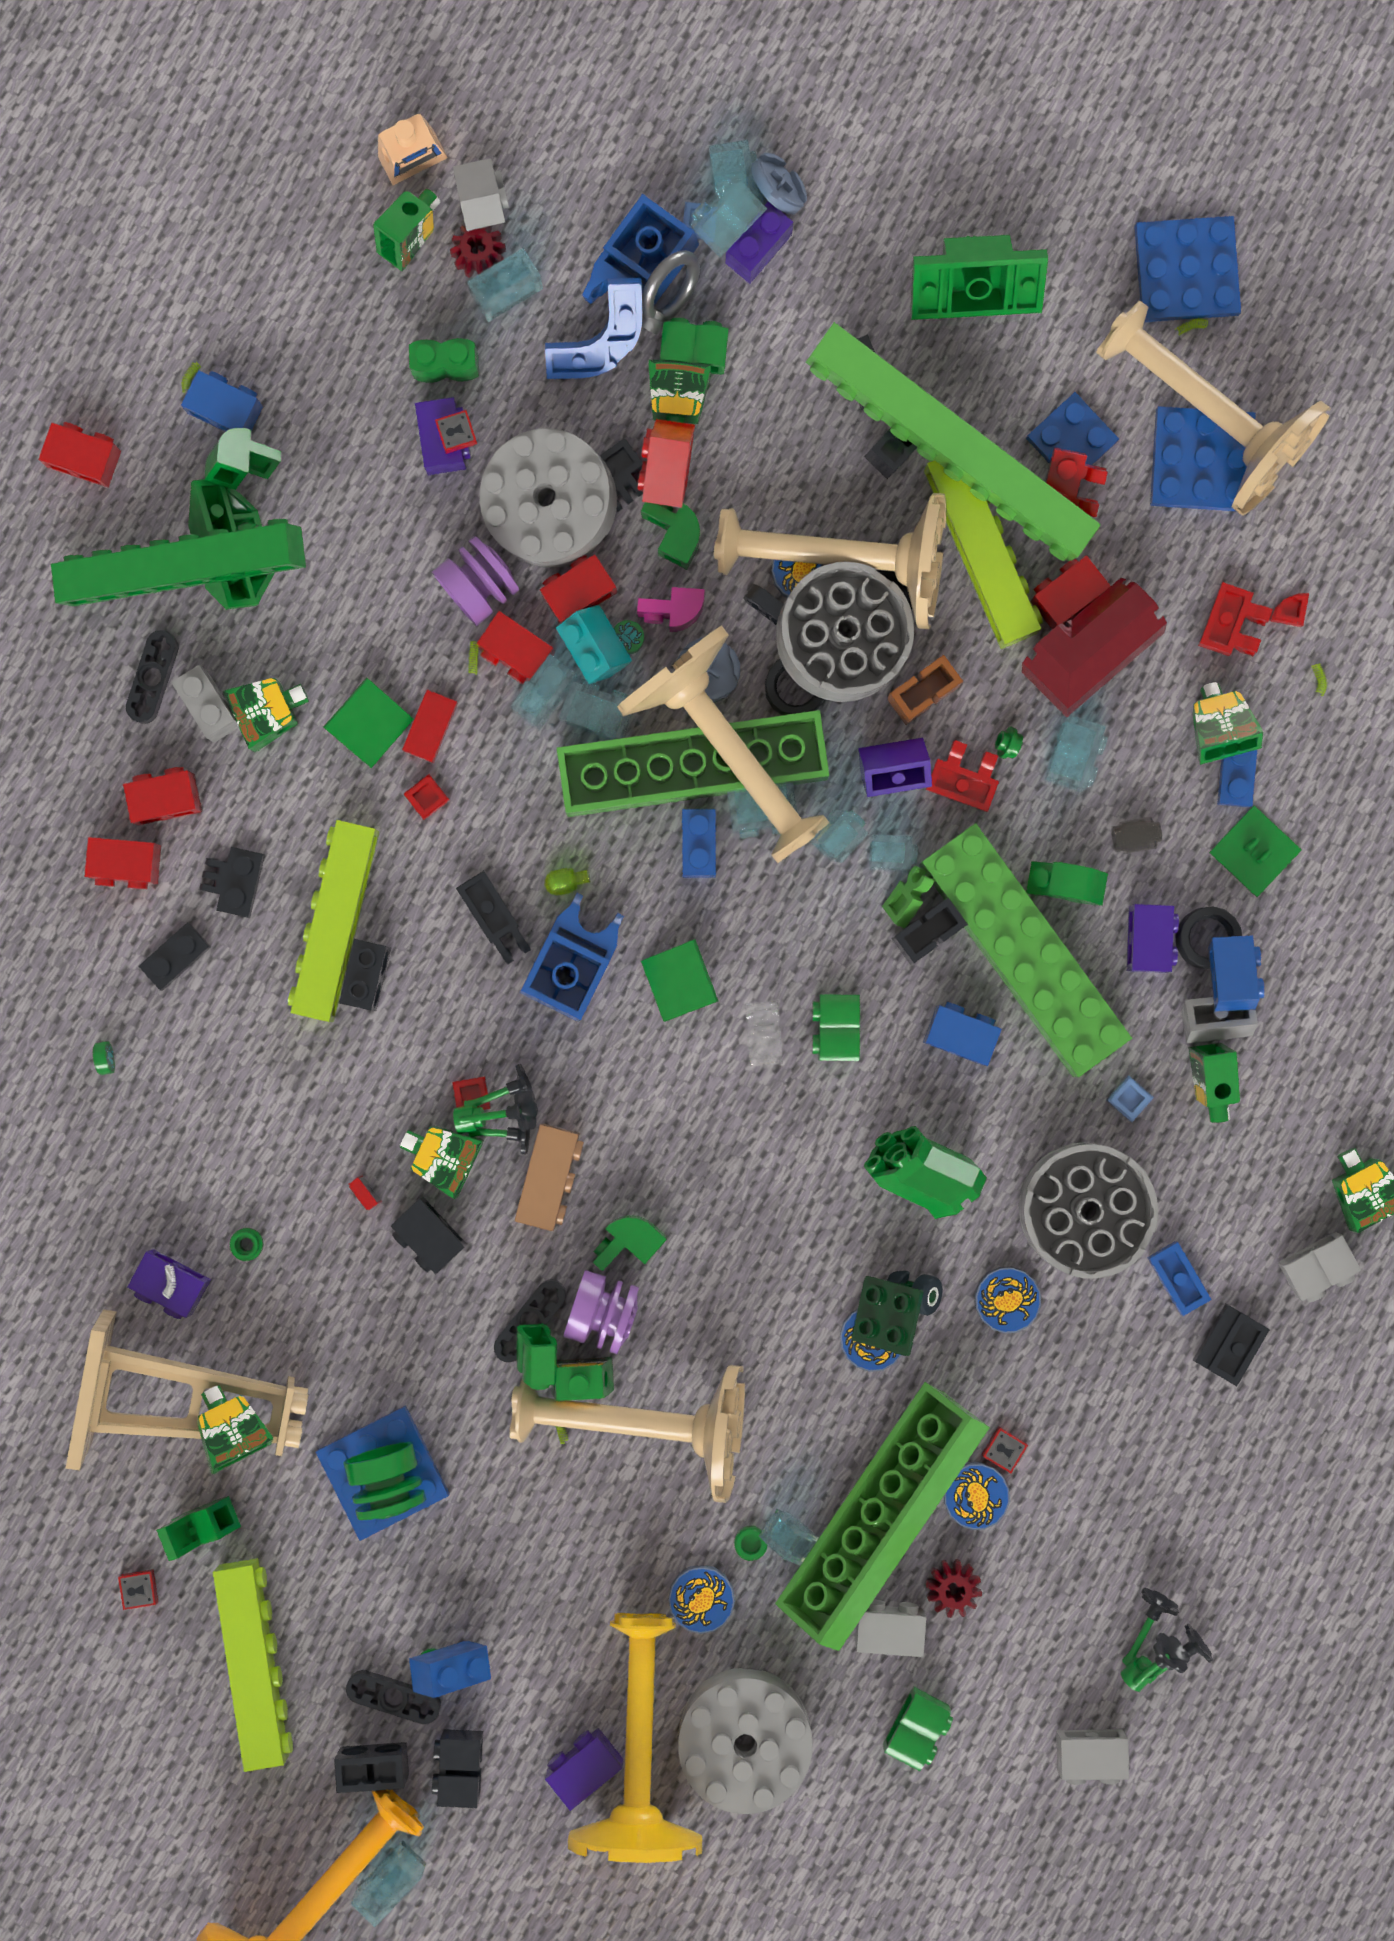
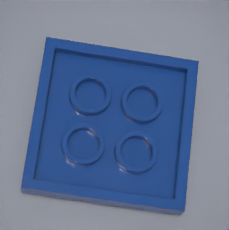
[1134,216,1241,322]
[1150,406,1256,511]
[316,1405,450,1541]

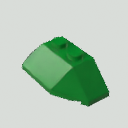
[188,479,275,610]

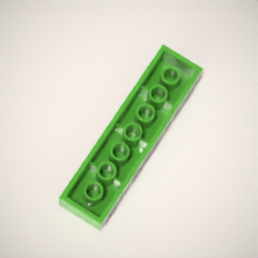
[557,710,829,817]
[918,823,1133,1078]
[775,1382,990,1651]

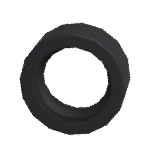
[765,659,824,715]
[1175,906,1242,969]

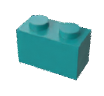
[556,605,632,684]

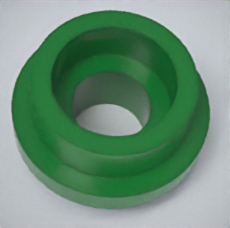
[995,726,1023,759]
[230,1228,264,1261]

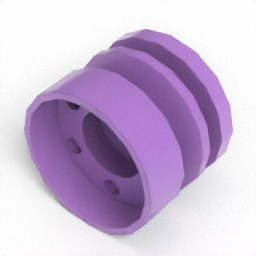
[432,536,519,626]
[563,1270,639,1354]

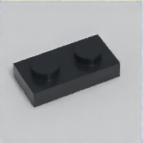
[138,922,211,991]

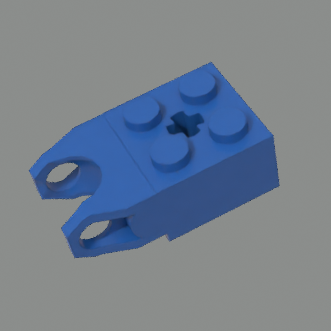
[582,194,699,305]
[519,893,624,1022]

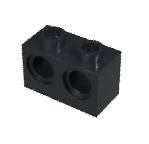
[864,428,918,479]
[339,939,391,1011]
[334,1742,409,1793]

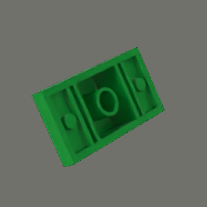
[910,235,1048,320]

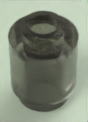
[1111,816,1162,854]

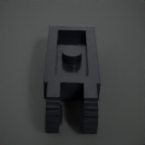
[456,870,531,965]

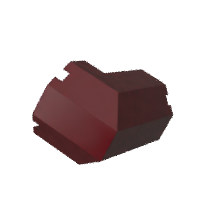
[1021,578,1167,718]

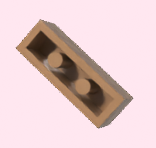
[515,1124,584,1231]

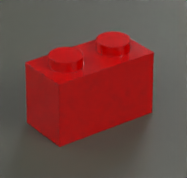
[38,422,121,488]
[539,554,617,624]
[1030,555,1110,630]
[477,611,555,685]
[123,767,202,826]
[84,837,161,890]

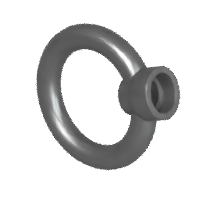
[642,250,700,335]

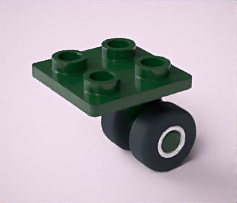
[852,1270,943,1356]

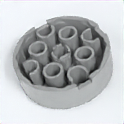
[480,428,617,568]
[776,562,914,702]
[1019,1143,1158,1279]
[678,1668,813,1814]

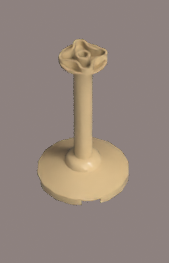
[1096,301,1331,516]
[714,493,946,629]
[617,625,829,863]
[510,1365,745,1503]

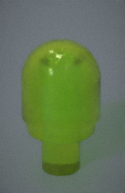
[544,867,591,896]

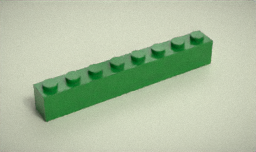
[51,519,306,606]

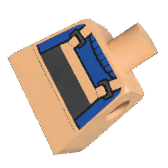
[378,114,448,185]

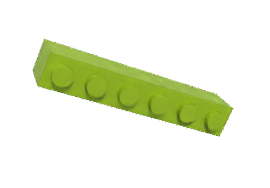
[924,460,1043,649]
[288,820,380,1022]
[213,1558,293,1772]

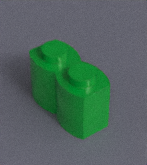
[660,318,729,375]
[409,338,479,383]
[812,994,860,1061]
[517,1324,557,1390]
[883,1686,953,1771]

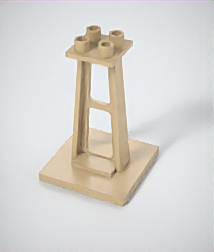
[65,1309,308,1470]

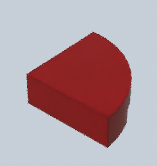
[1269,593,1309,627]

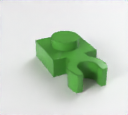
[882,866,934,928]

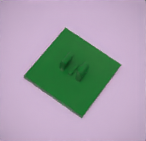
[323,677,414,768]
[1209,805,1302,897]
[641,939,718,1022]

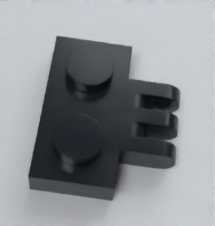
[600,438,643,513]
[199,847,265,918]

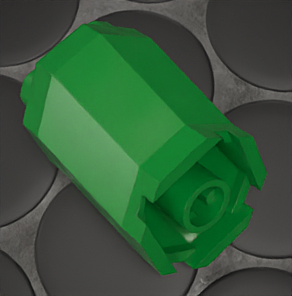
[864,1126,987,1219]

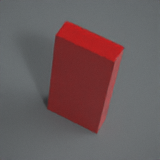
[402,690,458,763]

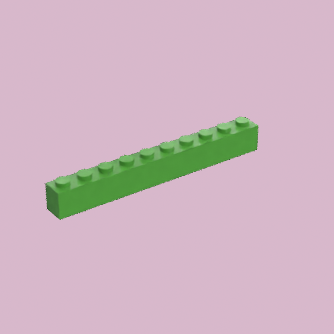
[805,322,1101,561]

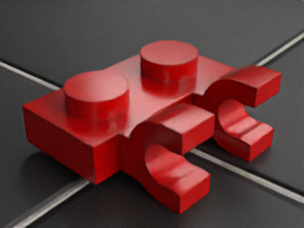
[1045,447,1108,517]
[1198,582,1273,657]
[925,740,999,812]

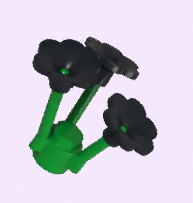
[453,1064,538,1155]
[1121,1588,1213,1692]

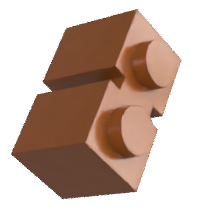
[887,655,963,725]

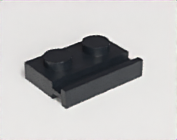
[1193,1303,1270,1387]

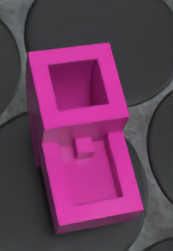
[637,587,705,632]

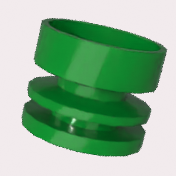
[343,1442,426,1520]

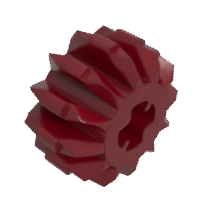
[450,225,506,280]
[925,1559,982,1618]

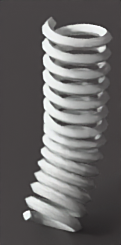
[162,1264,176,1299]

